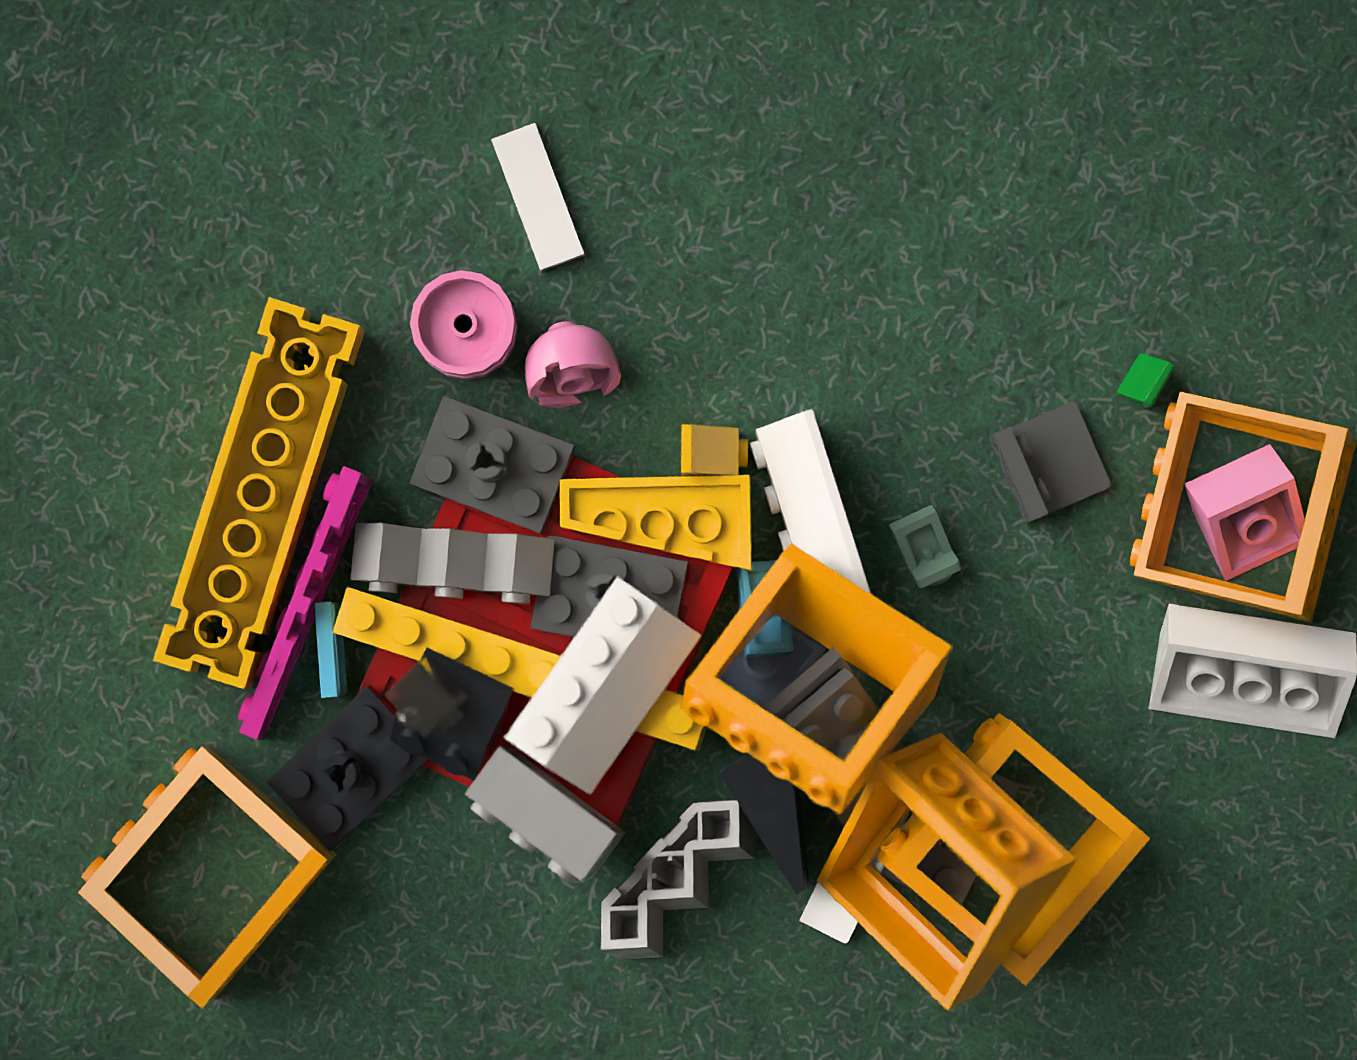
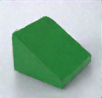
[1117,353,1174,409]

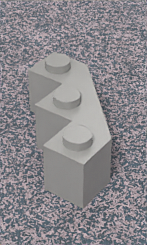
[351,523,555,604]
[601,800,754,960]

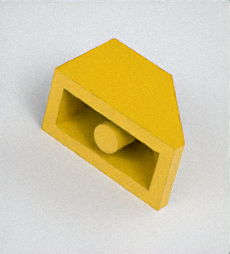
[681,424,748,476]

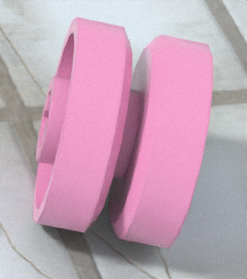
[410,270,518,380]

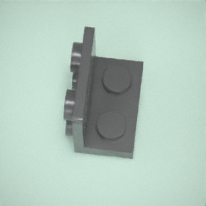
[988,402,1111,524]

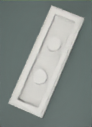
[491,123,585,272]

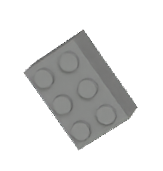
[465,747,626,883]

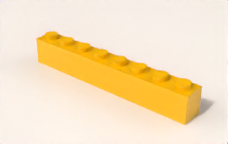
[332,587,707,751]

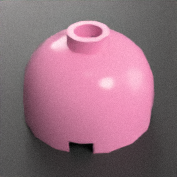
[525,321,621,408]

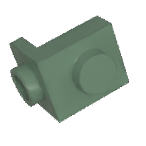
[889,505,962,588]

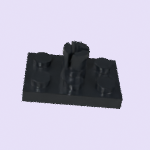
[266,685,429,851]

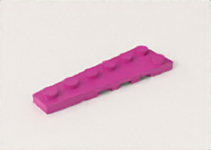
[238,466,373,740]

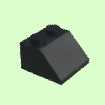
[390,647,514,781]

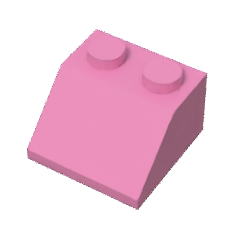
[1185,444,1305,581]

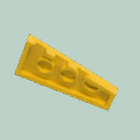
[560,475,752,571]

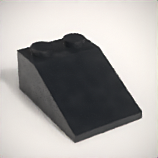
[719,753,809,895]

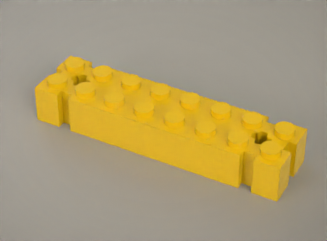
[153,297,365,689]

